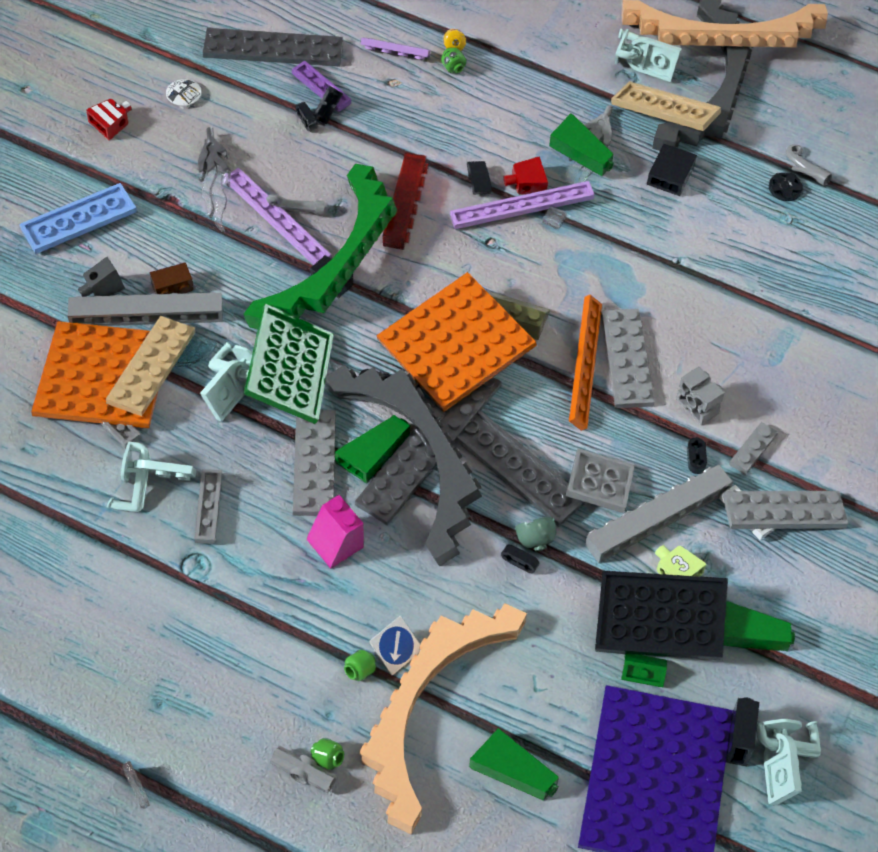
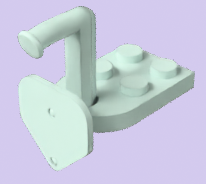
[615,28,681,82]
[200,342,252,421]
[107,441,197,512]
[756,719,821,805]

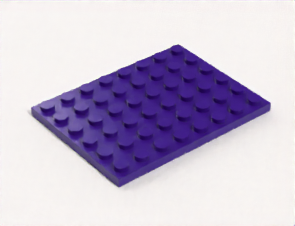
[578,685,732,852]

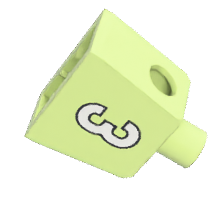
[655,545,706,576]

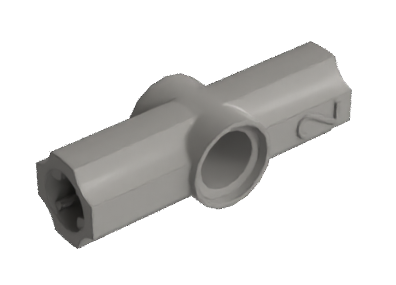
[270,746,337,794]

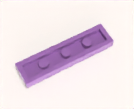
[292,61,351,113]

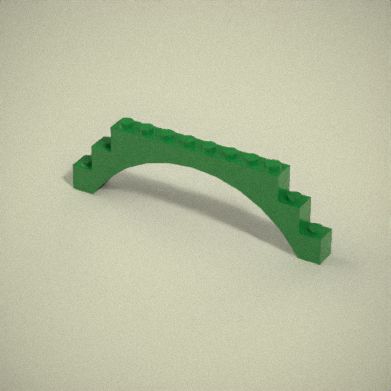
[243,164,397,329]

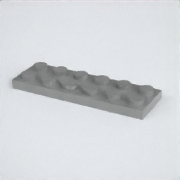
[601,309,654,408]
[293,410,336,516]
[723,491,848,529]

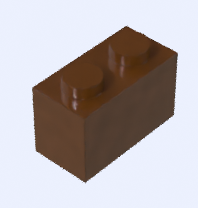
[149,262,194,294]

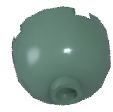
[515,517,556,552]

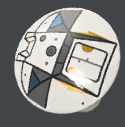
[166,79,202,109]

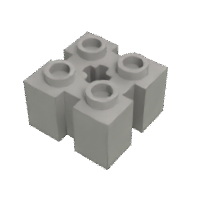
[676,366,725,425]

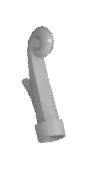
[786,144,832,186]
[266,195,325,215]

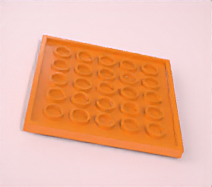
[376,272,537,412]
[31,321,159,428]

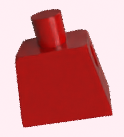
[504,156,548,195]

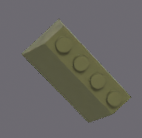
[486,290,550,340]

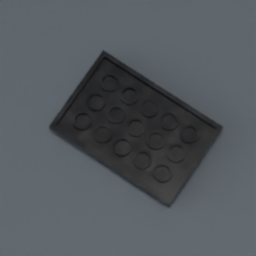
[595,570,728,660]

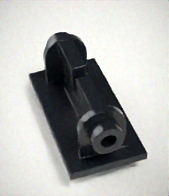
[313,86,343,124]

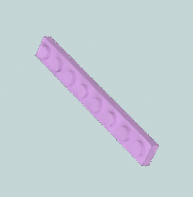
[224,168,331,265]
[450,181,594,229]

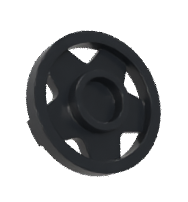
[769,172,803,201]

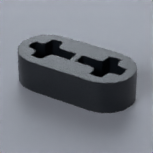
[295,102,318,131]
[687,437,707,474]
[501,544,540,574]

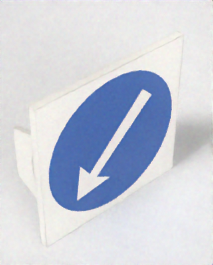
[369,616,421,675]

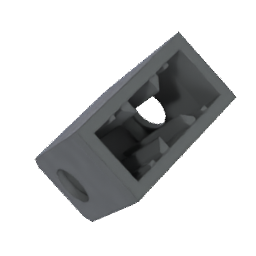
[78,257,125,297]

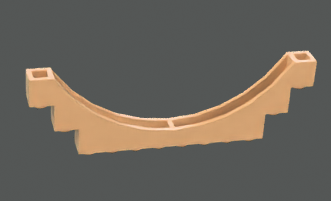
[621,0,828,48]
[360,603,527,835]

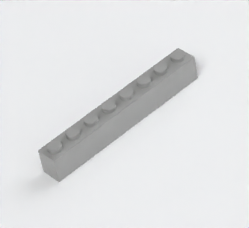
[68,292,223,326]
[585,464,733,563]

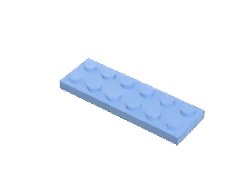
[19,183,137,254]

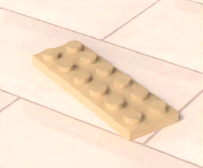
[611,81,721,131]
[106,316,195,416]

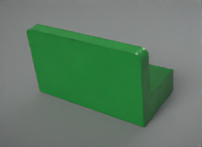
[621,654,667,688]

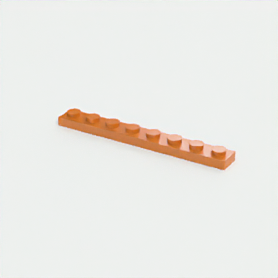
[569,294,602,431]

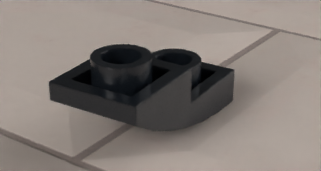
[467,161,492,195]

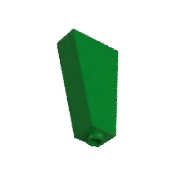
[549,113,614,176]
[335,415,410,484]
[724,601,795,652]
[469,728,559,801]

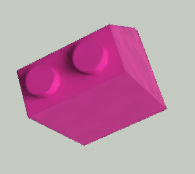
[307,495,364,569]

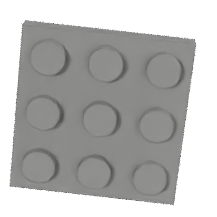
[566,448,635,513]

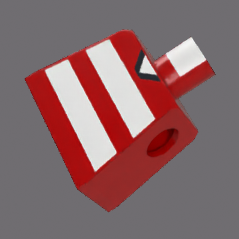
[86,99,132,140]

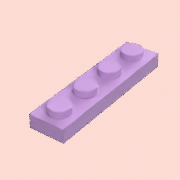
[361,37,431,60]

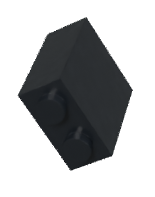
[647,144,697,196]
[726,697,760,767]

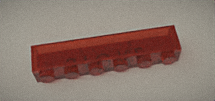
[383,152,429,250]

